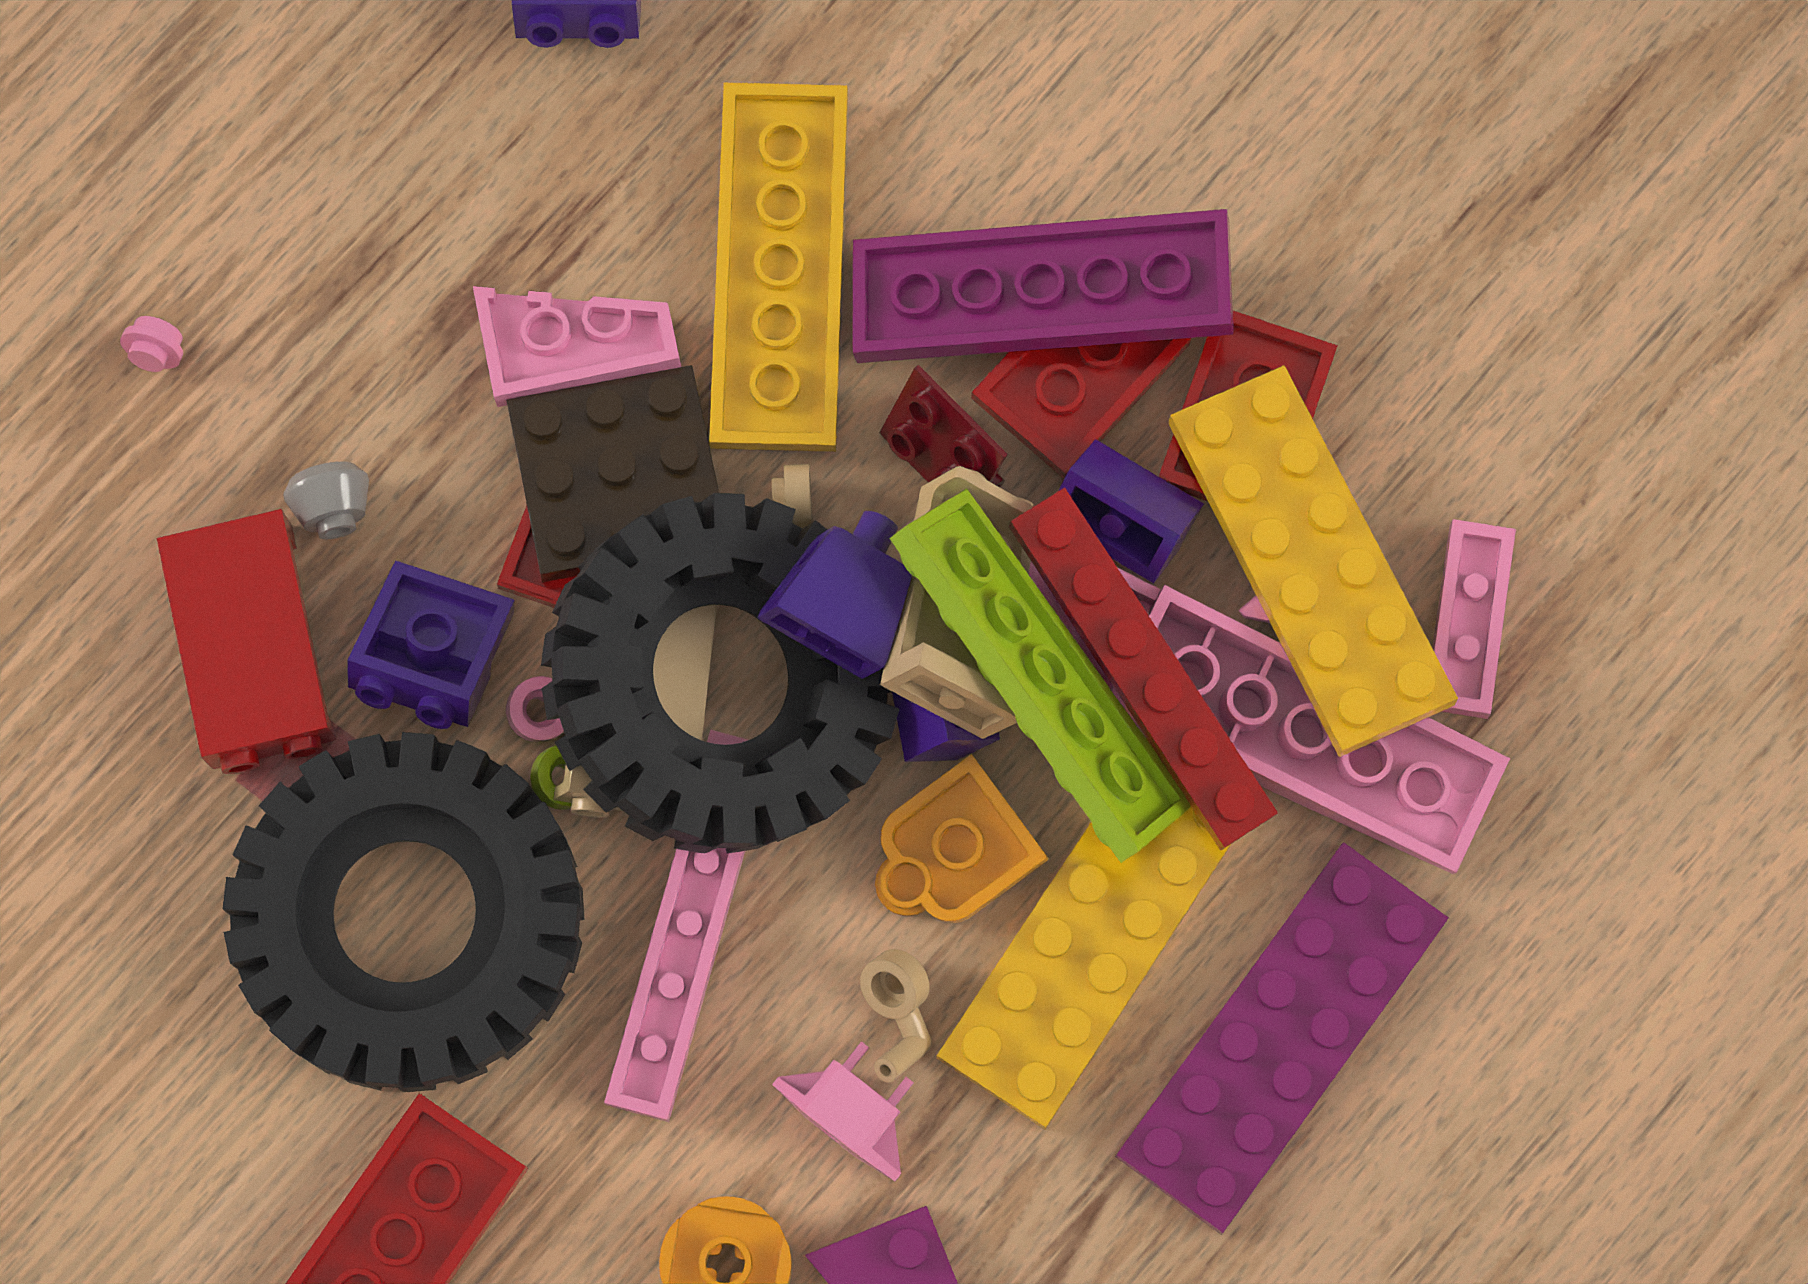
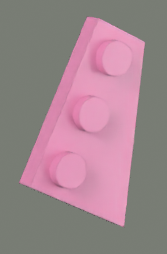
[473,286,681,407]

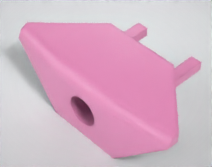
[772,1041,914,1181]

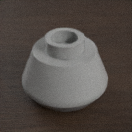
[283,462,369,540]

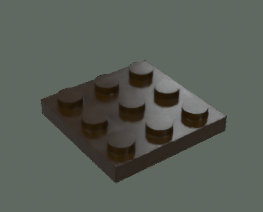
[506,365,719,583]

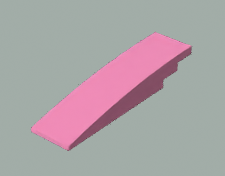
[1029,562,1510,874]

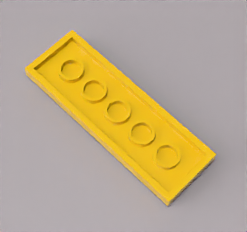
[709,82,848,452]
[1168,365,1458,757]
[937,738,1231,1130]

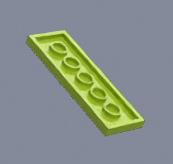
[889,489,1191,863]

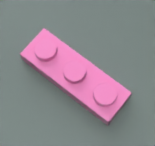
[1432,519,1516,719]

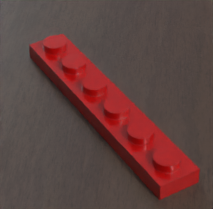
[1008,487,1278,851]

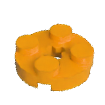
[659,1196,792,1284]

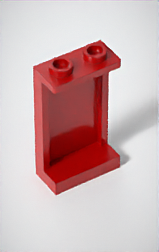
[156,509,337,774]

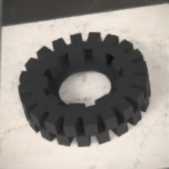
[541,493,900,854]
[222,732,585,1092]

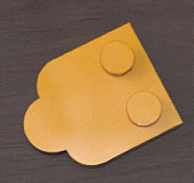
[875,754,1049,923]

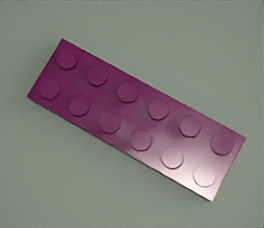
[853,209,1233,363]
[1115,842,1449,1235]

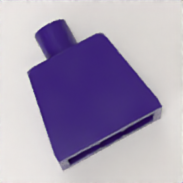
[757,510,912,679]

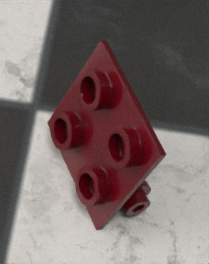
[879,365,1008,487]

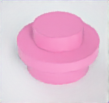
[120,316,183,372]

